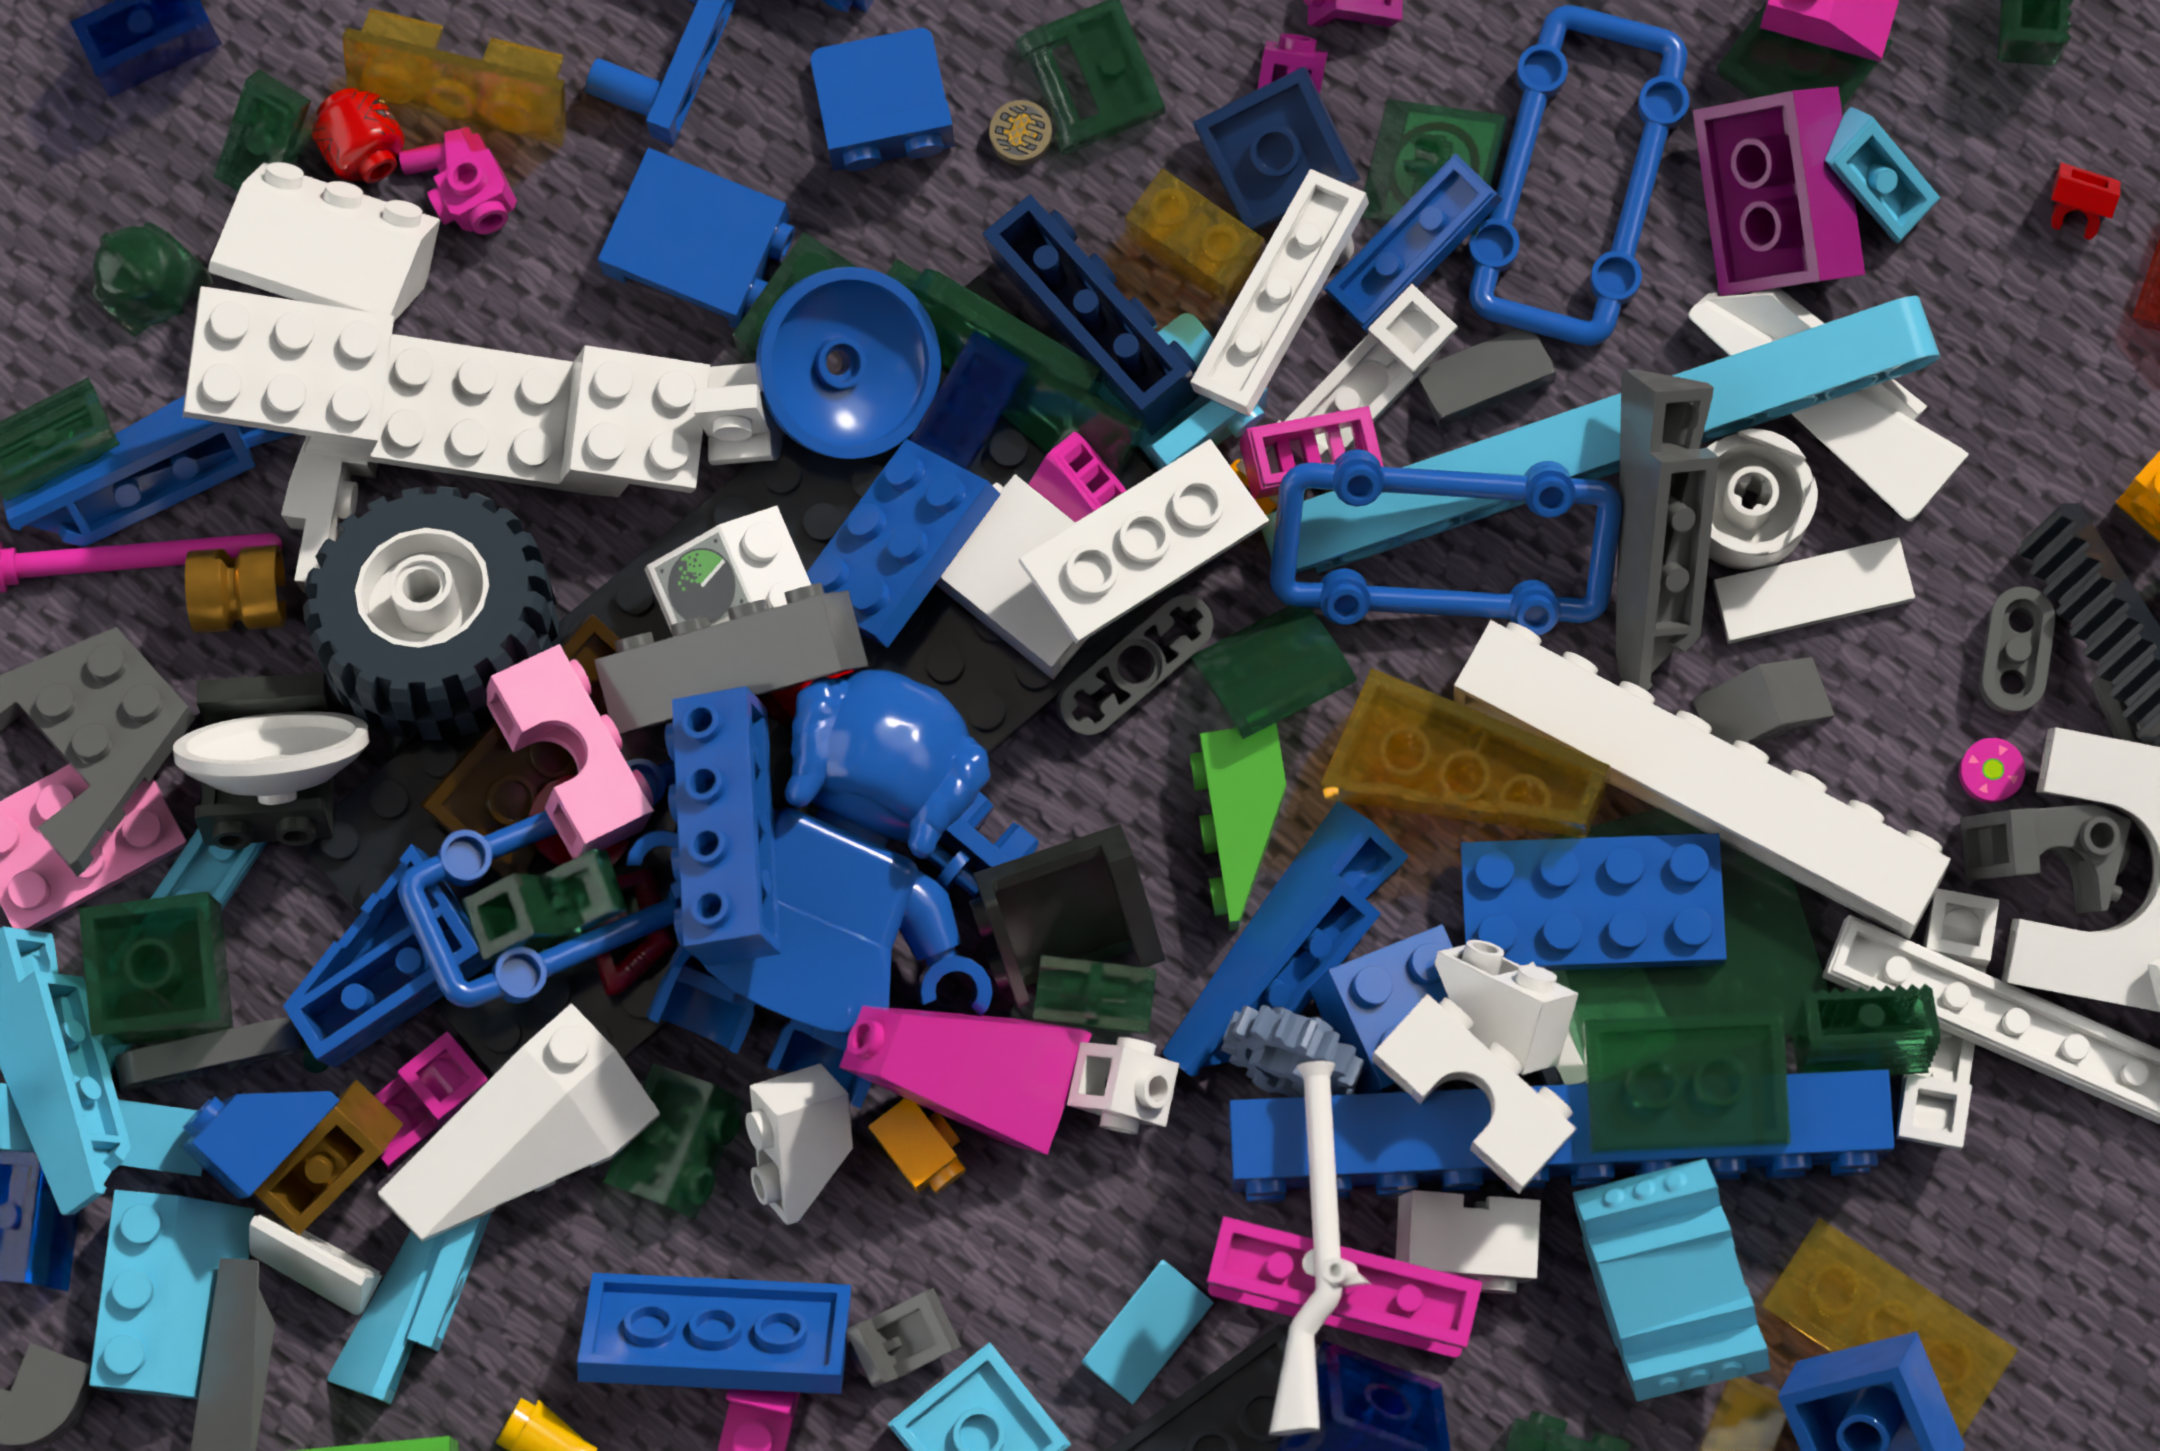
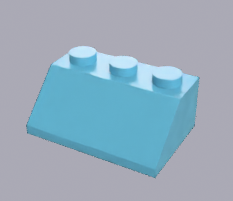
[89,1190,255,1400]

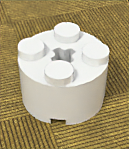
[1707,429,1818,570]

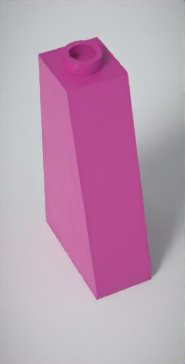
[840,1006,1092,1155]

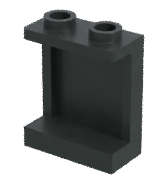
[195,672,334,850]
[969,824,1166,1008]

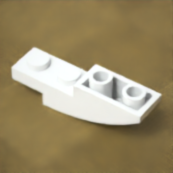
[281,442,378,593]

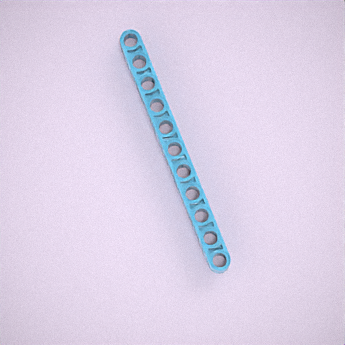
[1261,296,1941,573]

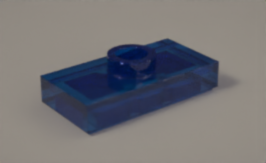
[910,331,1030,471]

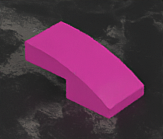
[374,1031,488,1170]

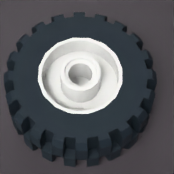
[303,486,559,740]

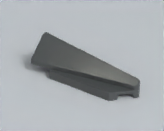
[1616,369,1719,691]
[190,1258,275,1451]

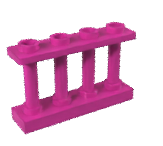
[1207,1216,1482,1358]

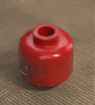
[312,88,406,183]

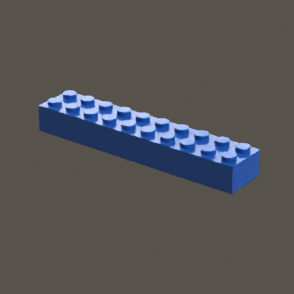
[1229,1070,1894,1203]

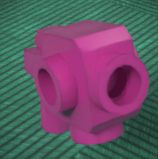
[399,127,517,234]

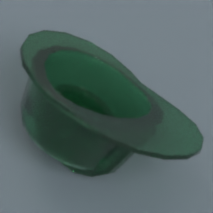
[91,222,215,338]

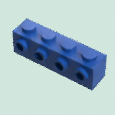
[665,686,781,966]

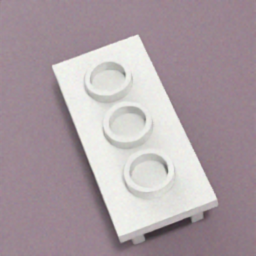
[1019,439,1269,645]

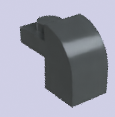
[0,1342,94,1449]

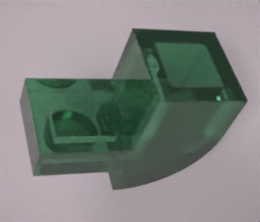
[462,849,628,960]

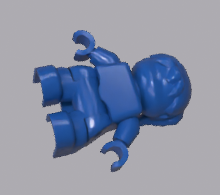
[626,670,993,1109]

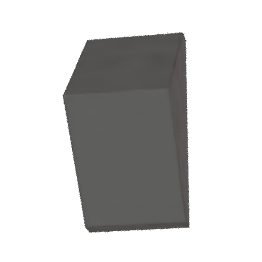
[1692,657,1835,745]

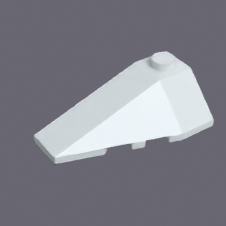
[378,1003,660,1242]

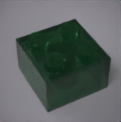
[79,891,234,1047]

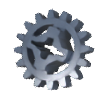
[1221,1005,1364,1097]

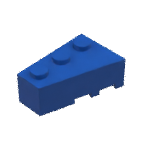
[283,844,496,1068]

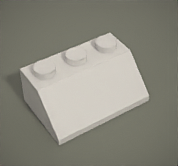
[208,162,440,321]

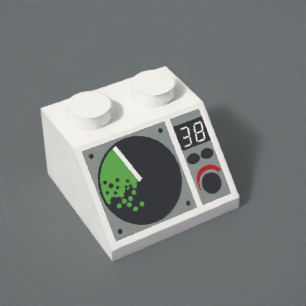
[644,506,811,636]

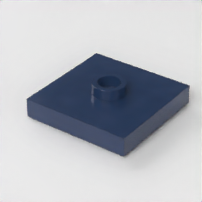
[1192,66,1361,236]

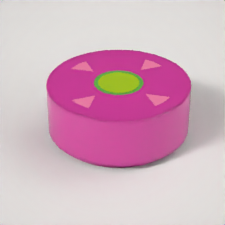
[1959,738,2025,804]

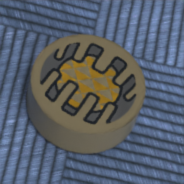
[989,100,1052,165]

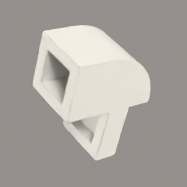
[694,363,783,465]

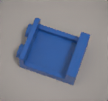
[597,147,795,330]

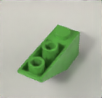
[1189,722,1286,931]

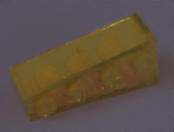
[1320,668,1611,838]

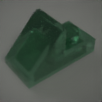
[213,69,313,192]

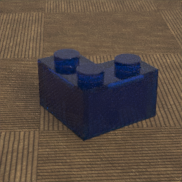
[70,0,222,98]

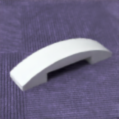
[1236,284,1458,505]
[1896,888,1999,1150]

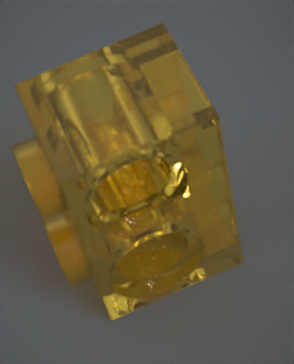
[1125,168,1265,307]

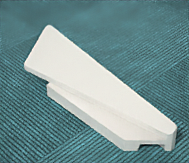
[1688,288,1969,521]

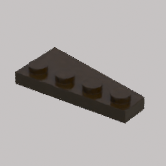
[419,614,621,891]

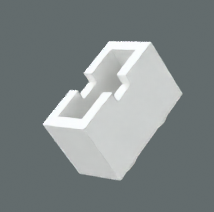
[1396,1190,1540,1294]

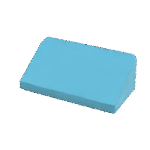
[1824,107,1940,243]
[1082,1259,1214,1405]

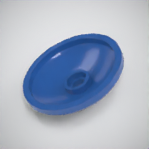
[756,267,941,459]

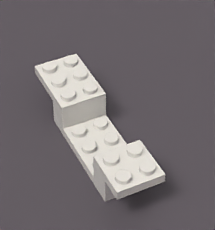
[182,286,710,497]

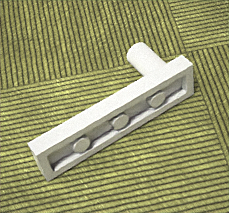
[1190,169,1369,417]

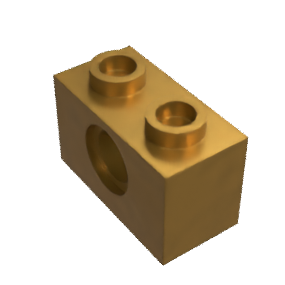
[253,1079,403,1235]

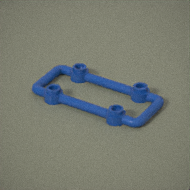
[1468,5,1689,346]
[1270,449,1622,636]
[398,758,682,1008]

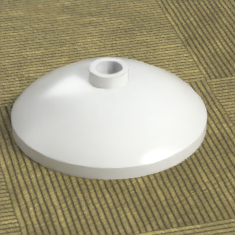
[173,711,369,805]

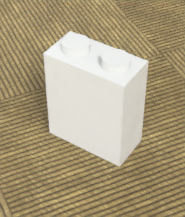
[935,474,1088,679]

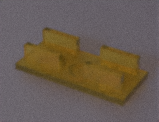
[342,8,566,146]
[1761,1218,2018,1437]

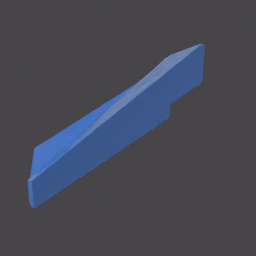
[3,395,293,547]
[1163,800,1409,1076]

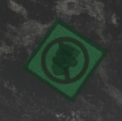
[1362,99,1507,236]

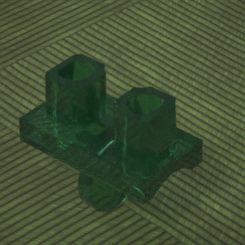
[1033,955,1157,1035]

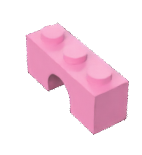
[485,644,654,863]

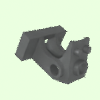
[1960,804,2132,913]

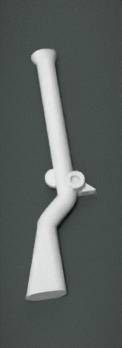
[1269,1061,1371,1436]

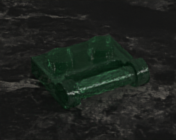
[1015,0,1165,155]

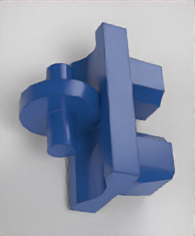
[926,791,1039,898]

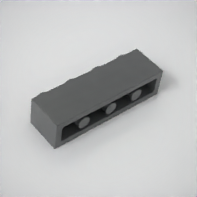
[594,583,868,734]

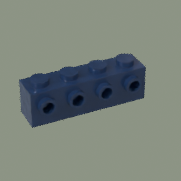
[982,194,1200,436]

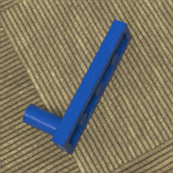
[584,0,737,146]

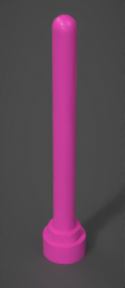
[0,533,283,593]

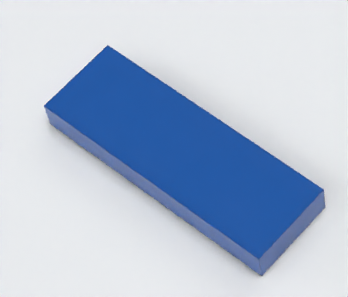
[1323,153,1503,334]

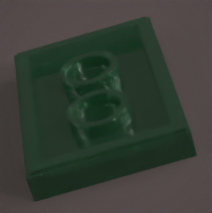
[1583,1012,1791,1154]

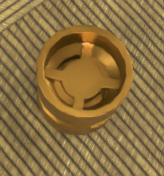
[185,545,287,633]

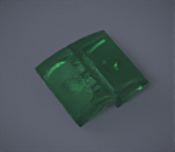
[1191,605,1357,739]

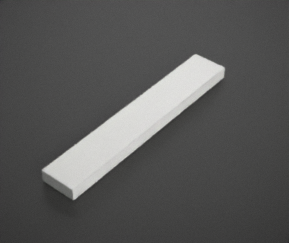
[1822,915,2160,1124]

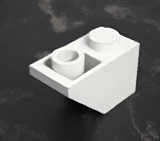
[1434,940,1579,1075]
[746,1063,853,1225]

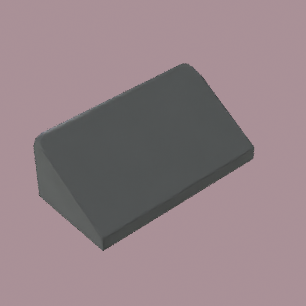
[1416,329,1557,428]

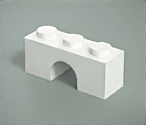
[1372,994,1576,1194]

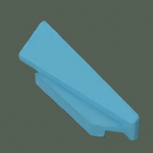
[0,926,131,1215]
[327,1212,492,1404]

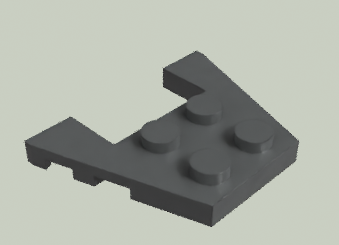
[0,627,196,877]

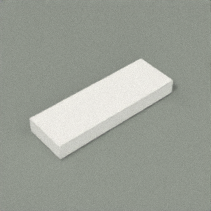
[1712,537,1915,644]

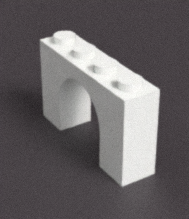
[2001,727,2160,1012]

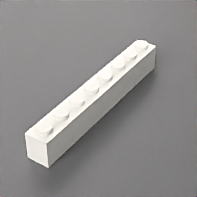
[1454,620,1951,940]

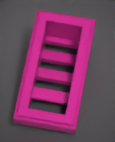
[1239,406,1384,499]
[1028,431,1127,523]

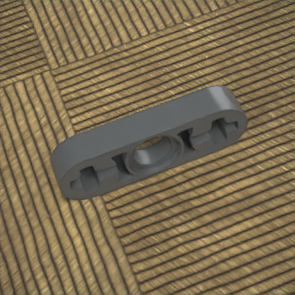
[1055,595,1213,735]
[114,1018,304,1091]

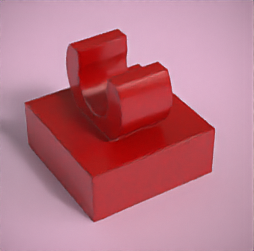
[2051,162,2121,240]

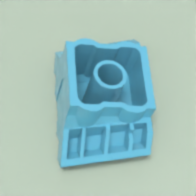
[1572,1159,1771,1402]

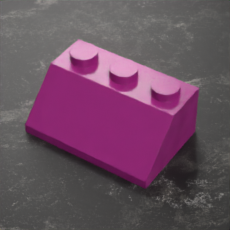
[1692,87,1865,296]

